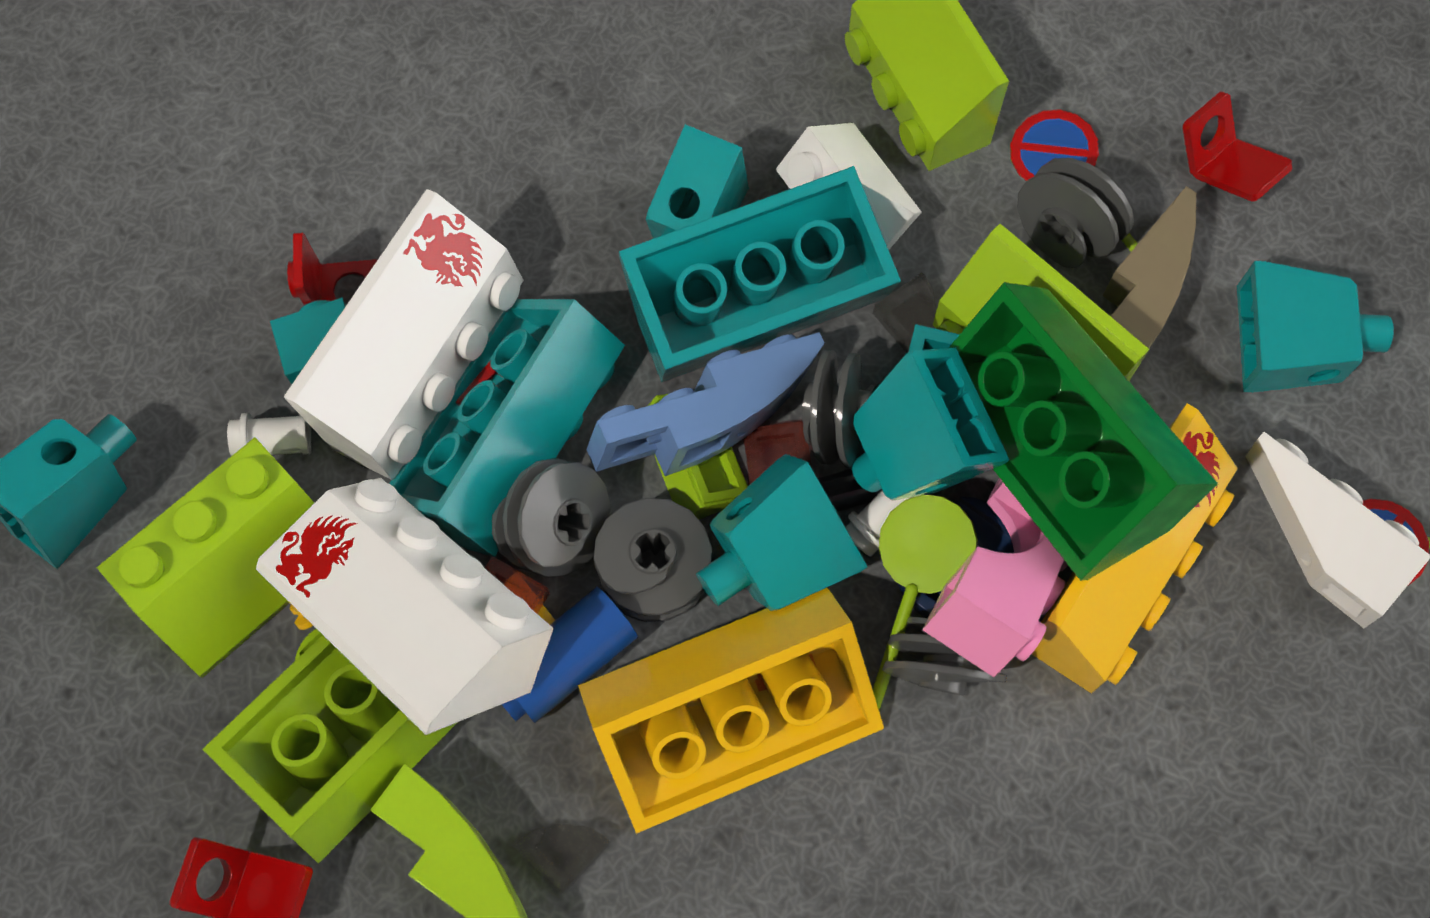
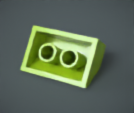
[845,0,1009,171]
[932,224,1150,381]
[96,437,314,678]
[202,635,458,864]

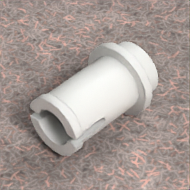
[227,413,311,456]
[845,490,913,557]

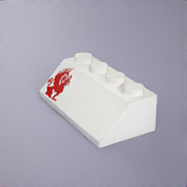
[284,189,524,480]
[256,478,553,735]

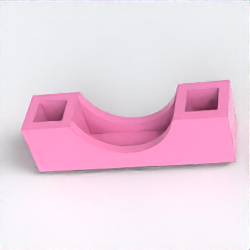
[923,478,1068,677]

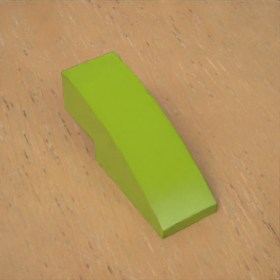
[370,764,527,918]

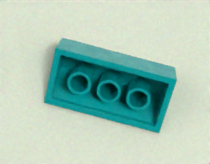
[618,166,901,382]
[389,299,625,557]

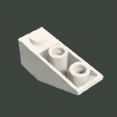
[1246,432,1430,628]

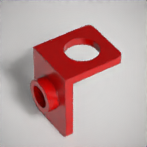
[1183,91,1293,202]
[287,232,377,306]
[170,837,313,918]

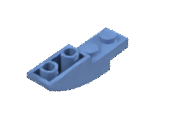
[586,332,825,476]

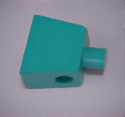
[646,124,749,239]
[1237,261,1394,393]
[852,348,1010,501]
[0,414,137,569]
[696,454,868,611]

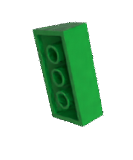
[949,282,1218,581]

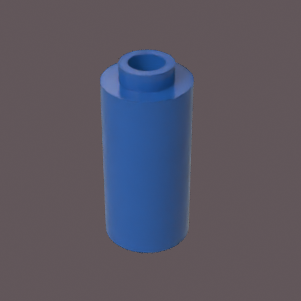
[502,587,638,723]

